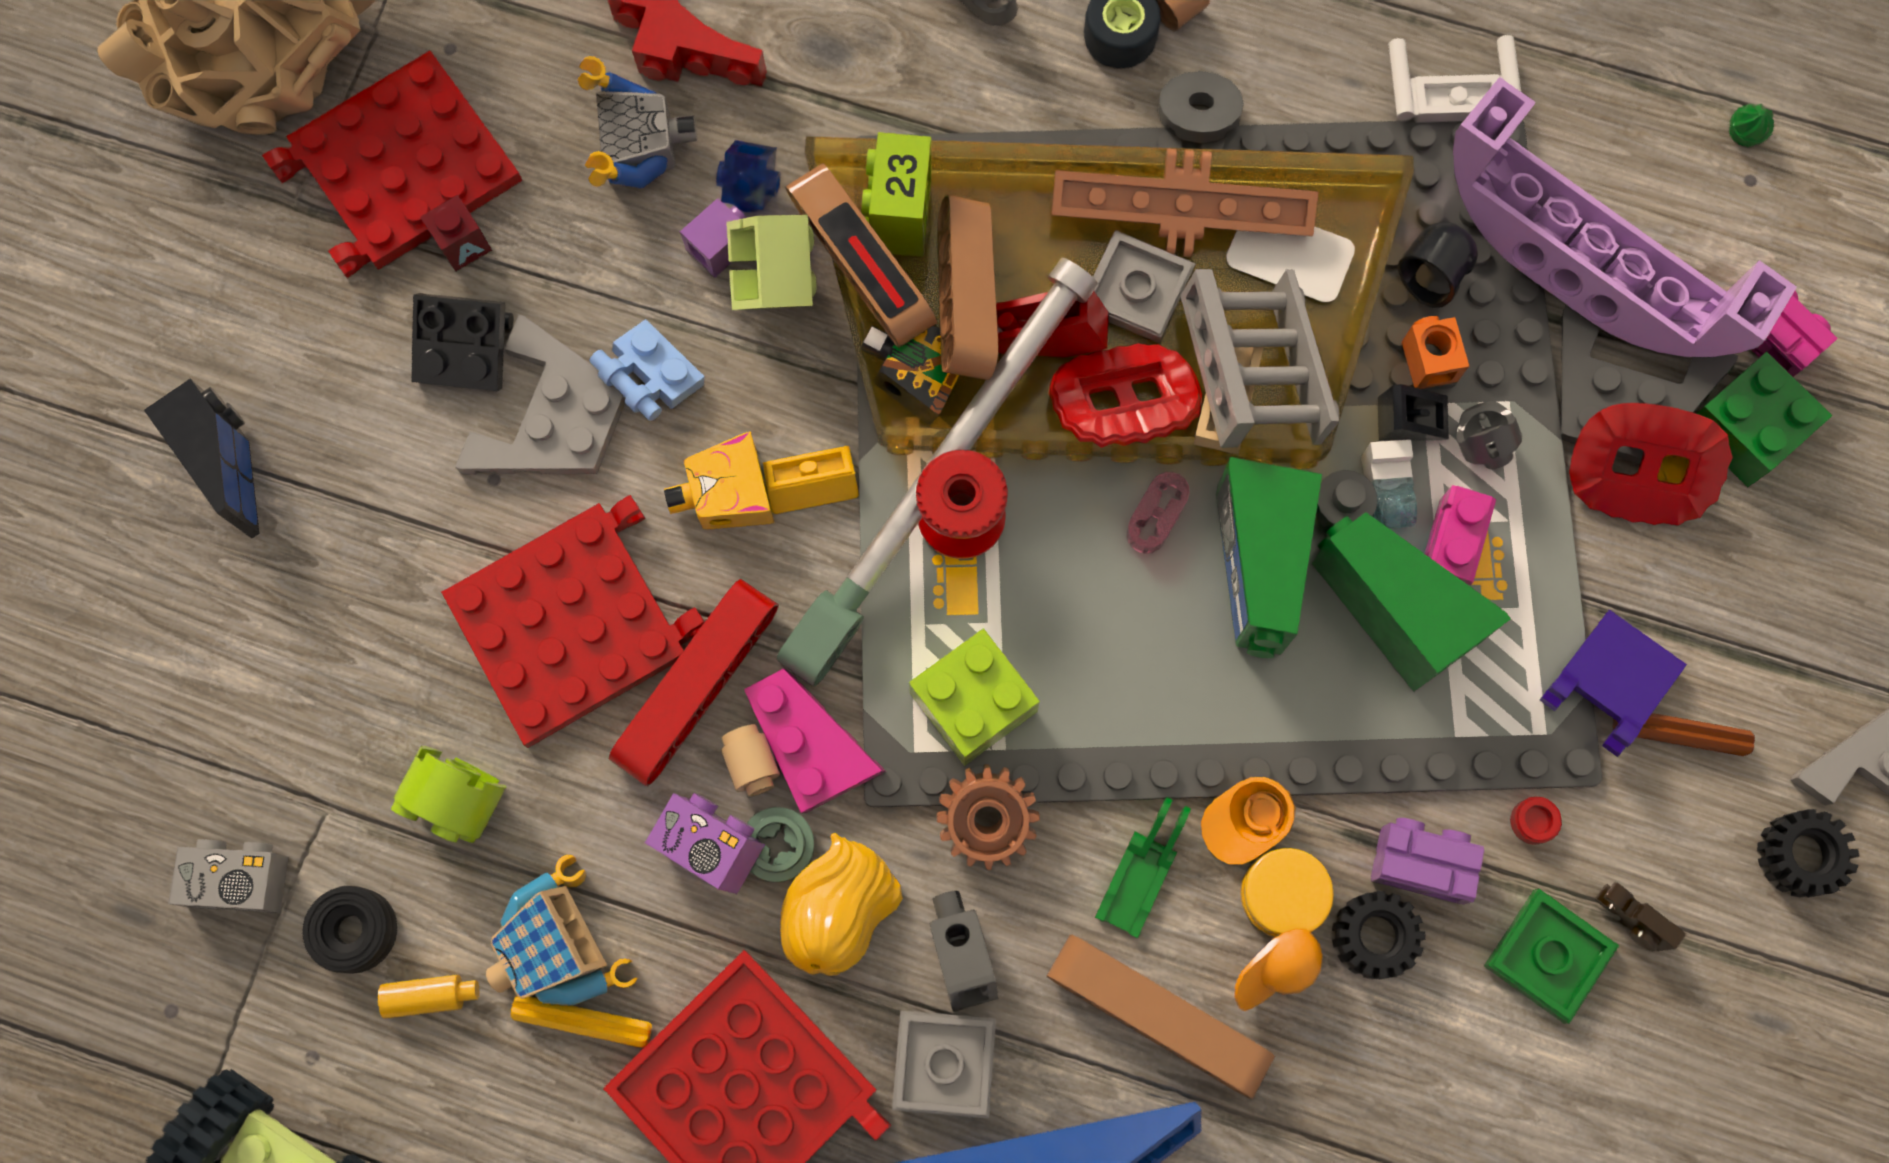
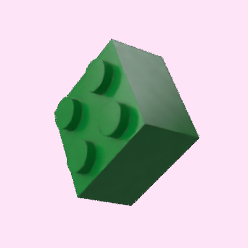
[1696,352,1833,487]

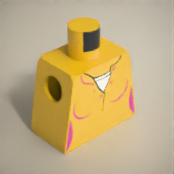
[664,431,775,530]

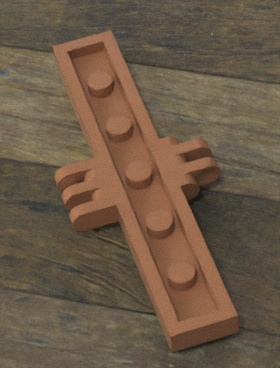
[1051,148,1318,258]

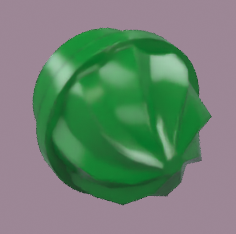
[1729,103,1774,147]

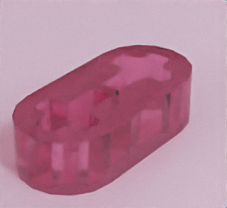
[1126,472,1190,554]

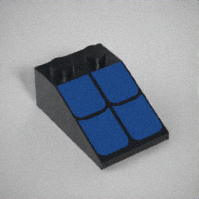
[144,378,260,539]

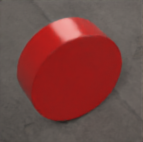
[1510,796,1562,845]

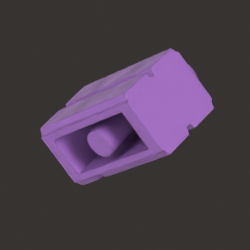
[1371,818,1484,905]

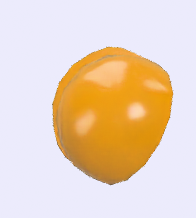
[1201,777,1296,865]
[1234,928,1322,1011]

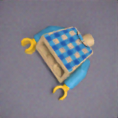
[486,855,638,1005]

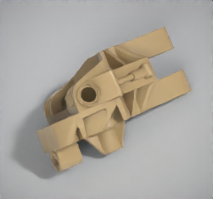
[97,0,377,135]

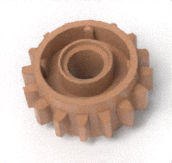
[937,764,1040,870]

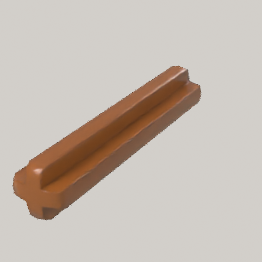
[1612,713,1755,756]

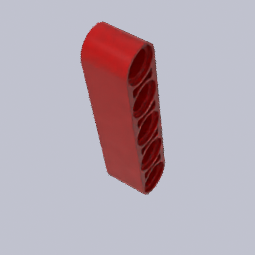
[609,579,779,786]

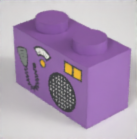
[645,793,765,894]

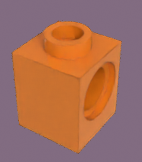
[1402,316,1469,389]

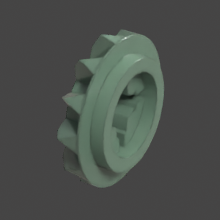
[747,807,814,882]

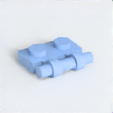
[589,319,705,421]

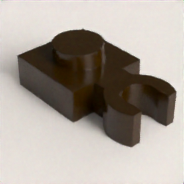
[1595,882,1687,952]

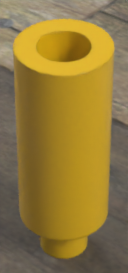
[378,974,480,1019]

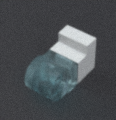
[1361,440,1417,529]

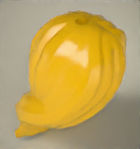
[780,833,903,976]

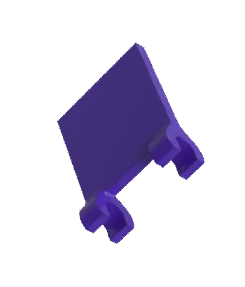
[1540,610,1687,757]

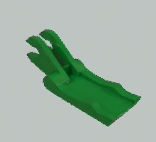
[1095,797,1191,938]

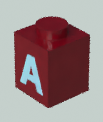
[420,195,492,272]

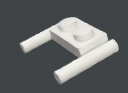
[1388,35,1521,123]

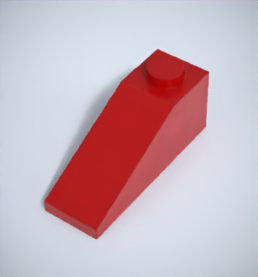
[996,291,1109,357]

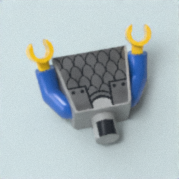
[578,56,698,188]

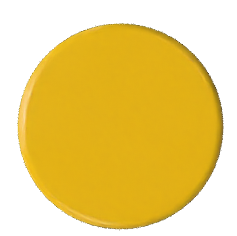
[1240,848,1334,937]

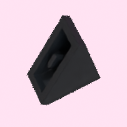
[1378,384,1449,441]

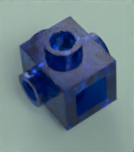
[716,140,781,212]

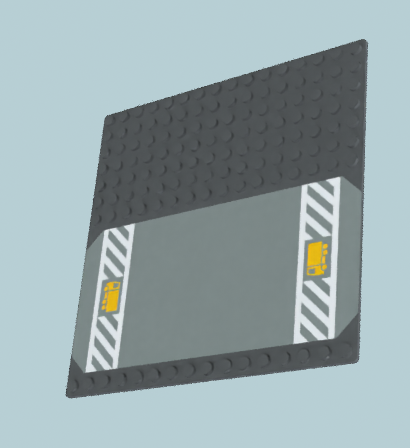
[854,120,1602,807]

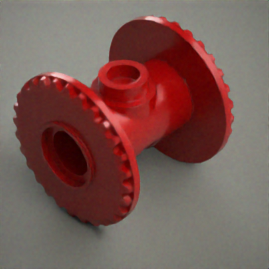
[916,450,1008,559]

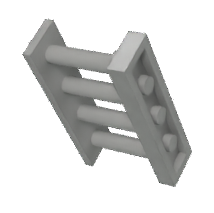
[1181,269,1339,448]

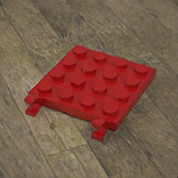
[262,50,523,278]
[441,494,705,748]
[603,950,891,1163]

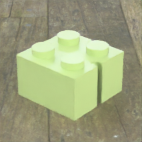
[726,215,817,310]

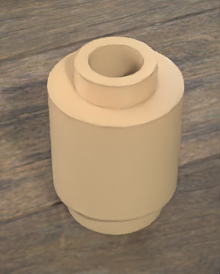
[721,724,780,797]

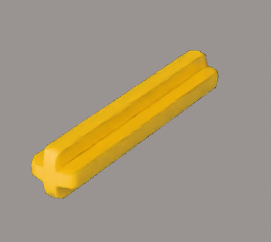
[511,995,652,1048]

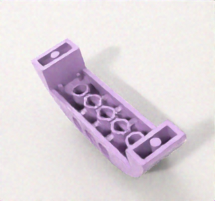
[1453,77,1797,357]

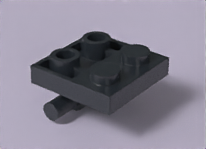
[411,293,514,391]

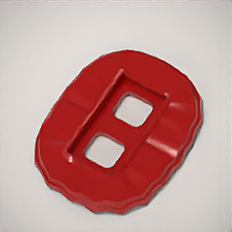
[1048,343,1203,448]
[1569,403,1733,526]

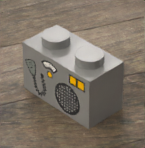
[169,839,288,913]

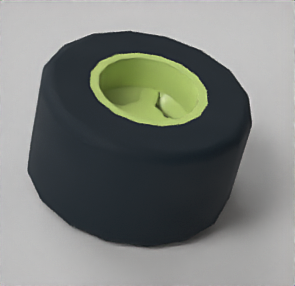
[1083,0,1161,69]

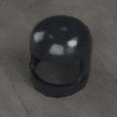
[1397,222,1478,308]

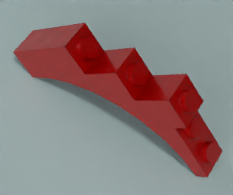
[607,0,767,86]

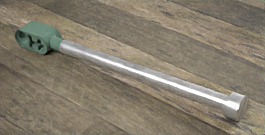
[777,258,1098,687]

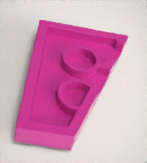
[744,668,886,813]

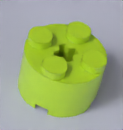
[391,746,507,843]

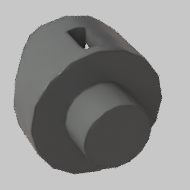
[1456,401,1523,469]
[1316,470,1378,530]

